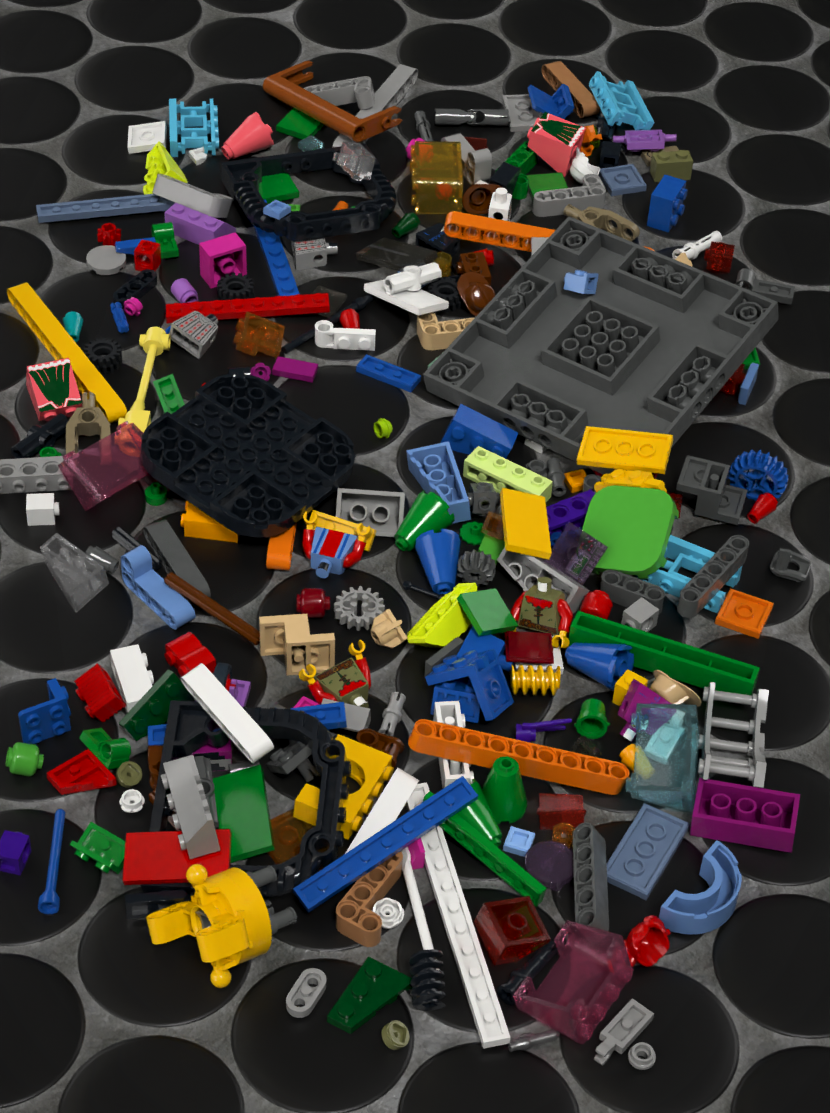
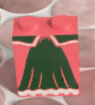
[527,112,586,177]
[26,358,82,421]

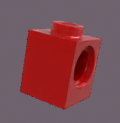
[134,240,161,272]

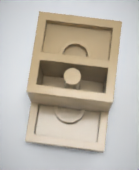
[259,614,335,676]

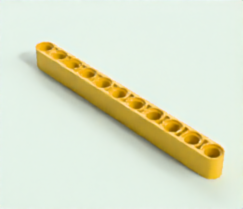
[7,282,127,423]

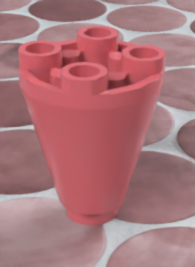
[221,112,274,160]

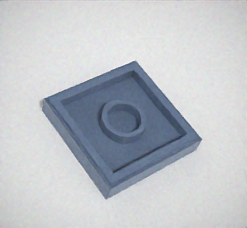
[598,164,647,196]

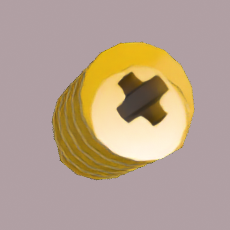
[510,664,561,696]

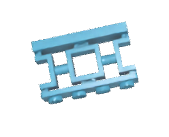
[589,71,655,130]
[169,99,219,157]
[635,535,743,613]

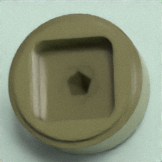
[116,761,142,788]
[382,1020,410,1050]

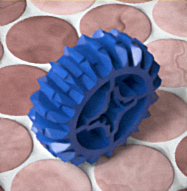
[729,449,789,501]

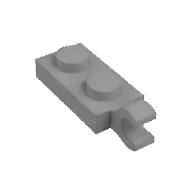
[594,998,654,1066]

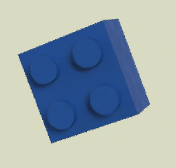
[647,175,688,232]

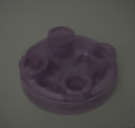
[524,841,574,891]

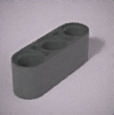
[600,570,665,615]

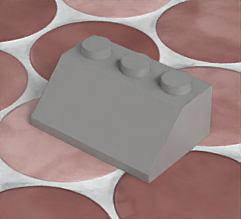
[336,488,405,537]

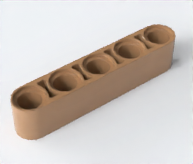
[542,61,600,118]

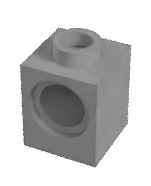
[621,597,659,632]

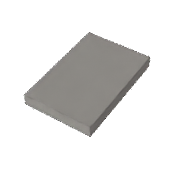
[502,94,543,132]

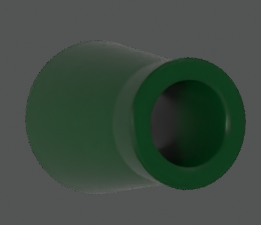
[392,212,420,239]

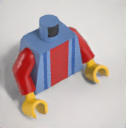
[302,511,372,578]

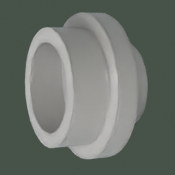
[628,1042,656,1070]

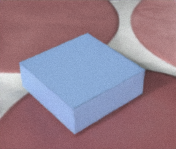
[503,826,535,858]

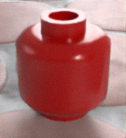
[579,590,613,620]

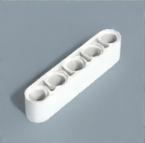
[181,663,274,763]
[345,767,419,854]

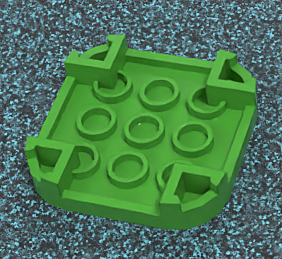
[577,485,679,579]

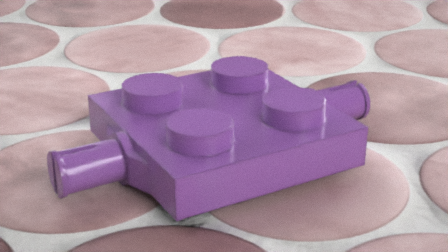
[613,130,676,152]

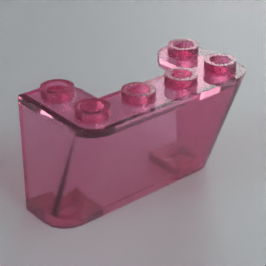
[513,920,633,1045]

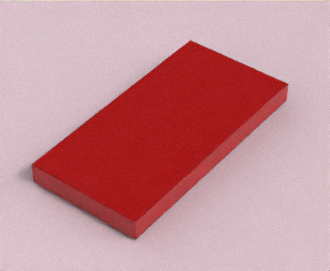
[123,829,232,885]

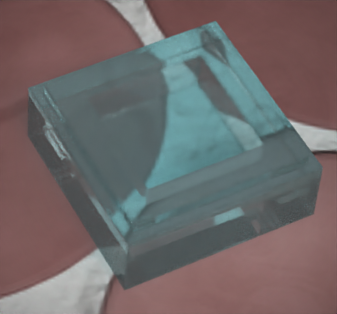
[298,135,324,151]

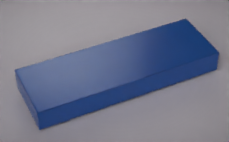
[356,354,421,393]

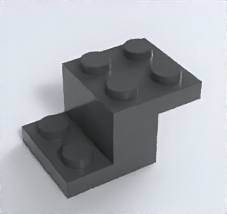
[676,455,748,525]

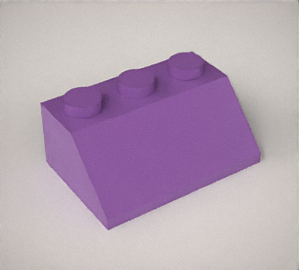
[164,203,236,245]

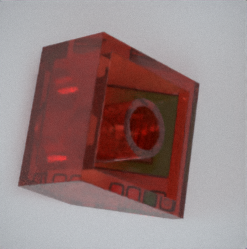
[474,896,551,965]

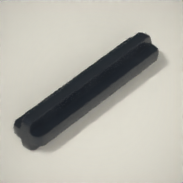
[112,527,162,571]

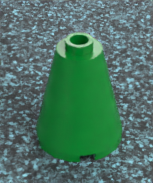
[394,490,455,551]
[481,757,527,824]
[457,779,503,847]

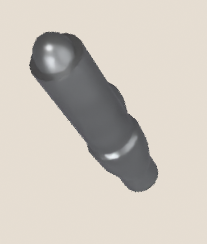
[508,1029,560,1052]

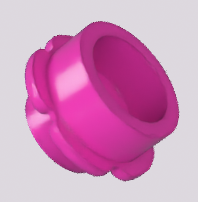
[124,297,143,316]

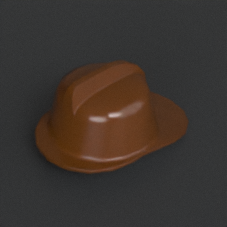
[462,184,503,214]
[457,272,495,316]

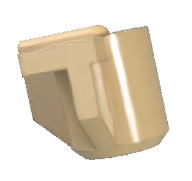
[371,609,407,649]

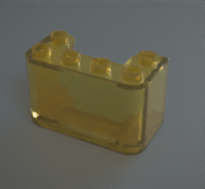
[410,141,463,214]

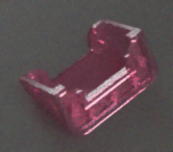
[58,421,150,511]

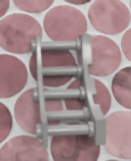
[698,682,769,788]

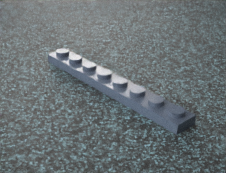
[36,194,175,223]

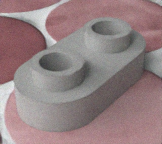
[286,968,326,1018]

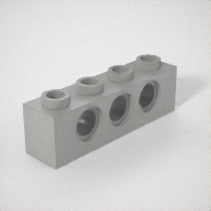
[0,455,76,494]

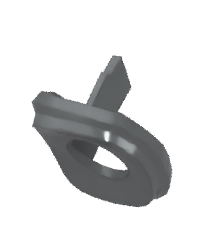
[770,548,811,582]

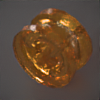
[552,823,575,849]

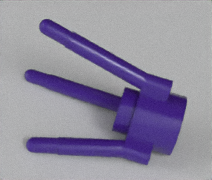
[516,718,572,743]

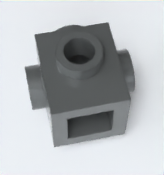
[467,482,499,516]

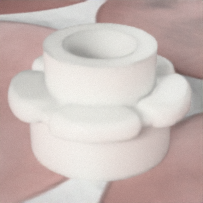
[119,789,145,813]

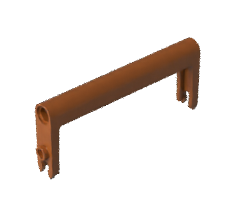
[263,61,403,142]

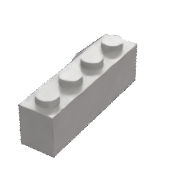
[497,547,590,614]
[161,755,220,859]

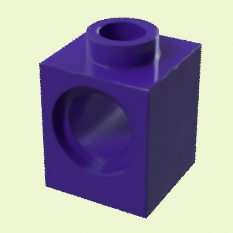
[0,830,32,876]

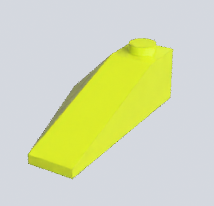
[143,141,188,195]

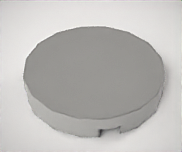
[86,245,126,275]

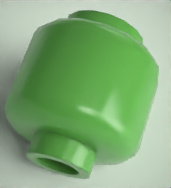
[5,742,44,777]

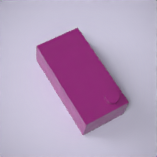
[690,778,800,853]

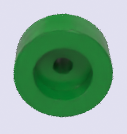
[145,482,168,506]

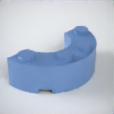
[659,840,742,935]

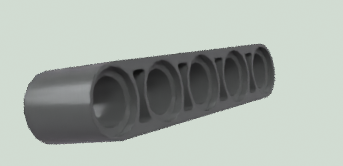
[143,520,211,604]
[678,535,749,618]
[573,822,609,941]

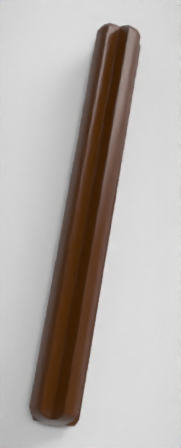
[164,572,260,645]

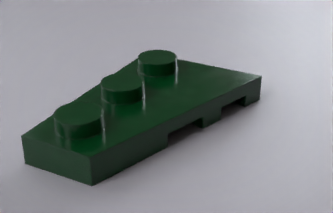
[119,669,195,741]
[327,956,413,1034]

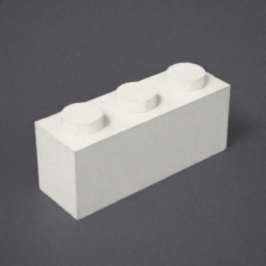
[110,644,154,713]

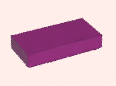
[272,356,318,383]

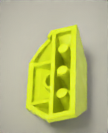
[407,583,477,648]

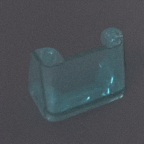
[626,703,699,812]

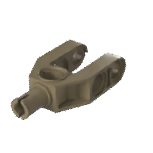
[563,204,640,242]
[66,392,111,467]

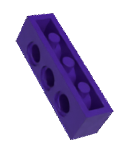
[546,489,595,536]

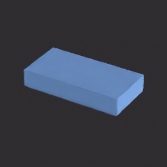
[738,362,759,405]

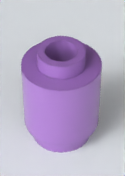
[170,278,198,303]

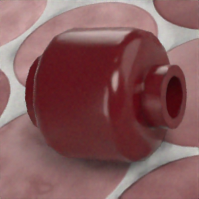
[297,588,330,618]

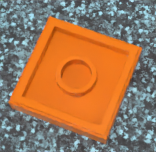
[715,588,774,639]

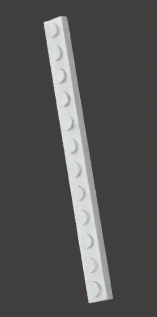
[406,782,510,1049]

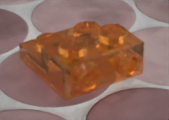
[233,312,285,358]

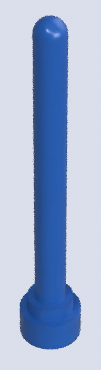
[38,809,65,914]

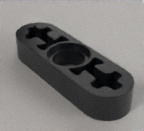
[113,269,157,309]

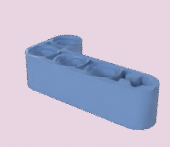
[121,545,196,630]

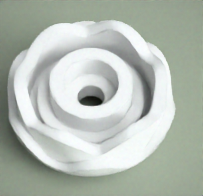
[371,898,404,929]

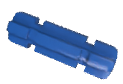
[110,301,129,333]

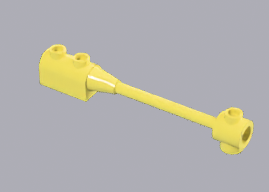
[114,327,171,456]

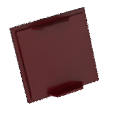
[504,631,554,664]

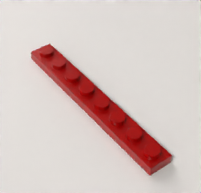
[166,293,330,323]

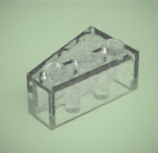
[40,533,109,613]

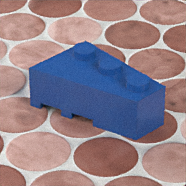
[440,404,518,459]

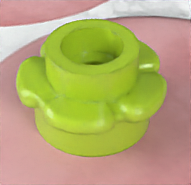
[373,418,393,438]

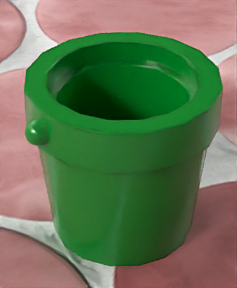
[574,699,610,739]

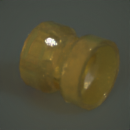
[432,252,452,277]

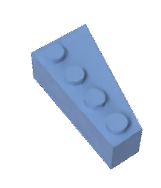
[406,441,471,524]

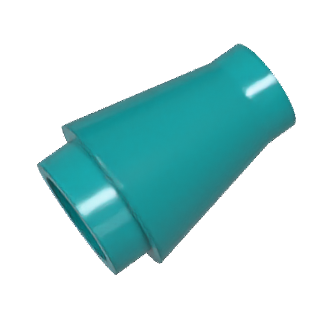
[63,311,83,342]

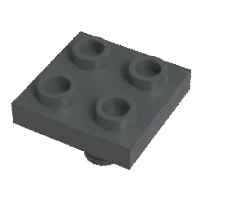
[265,740,318,782]

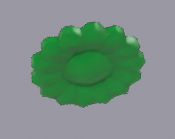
[459,521,490,546]

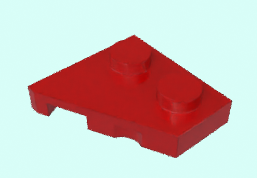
[46,749,117,795]

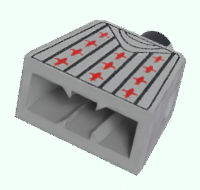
[291,238,338,270]
[169,311,218,359]

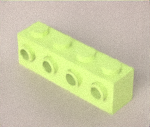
[463,446,553,502]

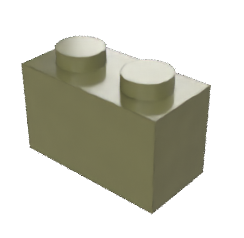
[650,150,693,182]

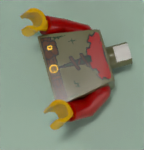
[502,577,573,648]
[299,640,371,708]

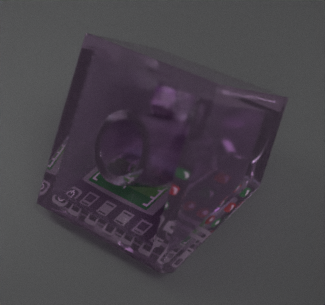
[543,521,608,586]

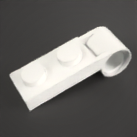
[315,320,376,351]

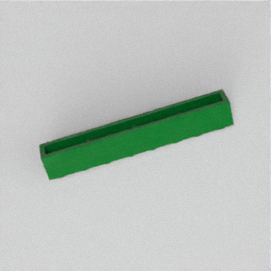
[569,611,760,695]

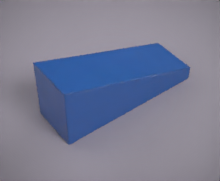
[115,237,156,255]

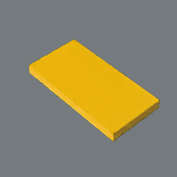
[577,426,673,474]
[500,488,552,559]

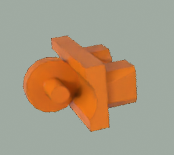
[580,125,602,157]

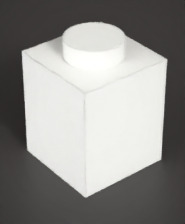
[26,493,60,526]

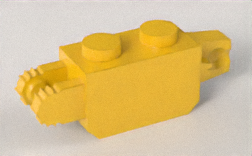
[594,469,667,493]

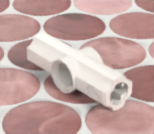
[383,262,442,295]

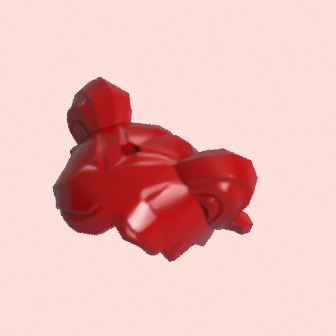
[615,915,671,967]

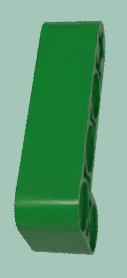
[495,140,538,200]

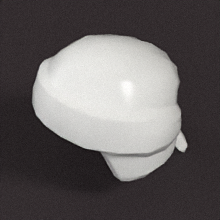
[570,147,600,184]

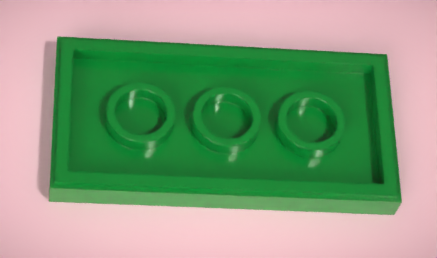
[213,765,275,863]

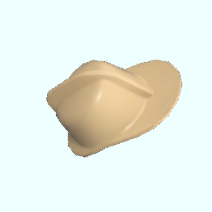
[649,670,702,707]

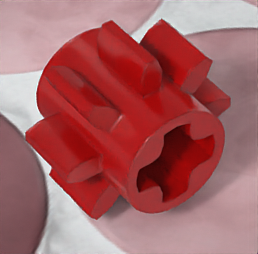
[97,223,121,246]

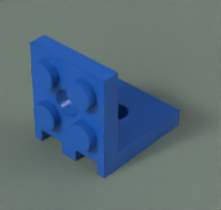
[425,649,514,721]

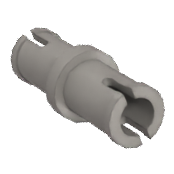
[378,692,406,736]

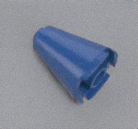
[415,529,461,595]
[565,642,634,690]

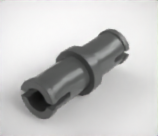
[547,458,566,497]

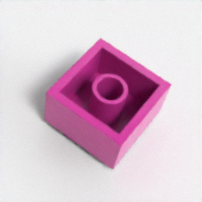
[199,232,247,288]

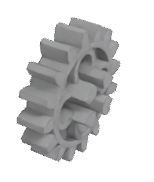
[334,586,385,631]

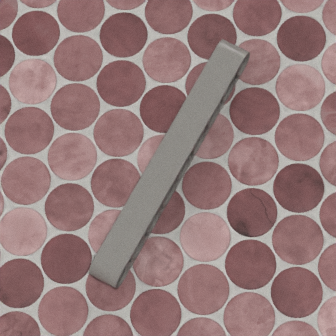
[332,64,418,148]

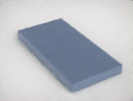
[607,803,690,900]

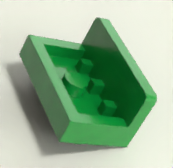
[70,822,126,874]

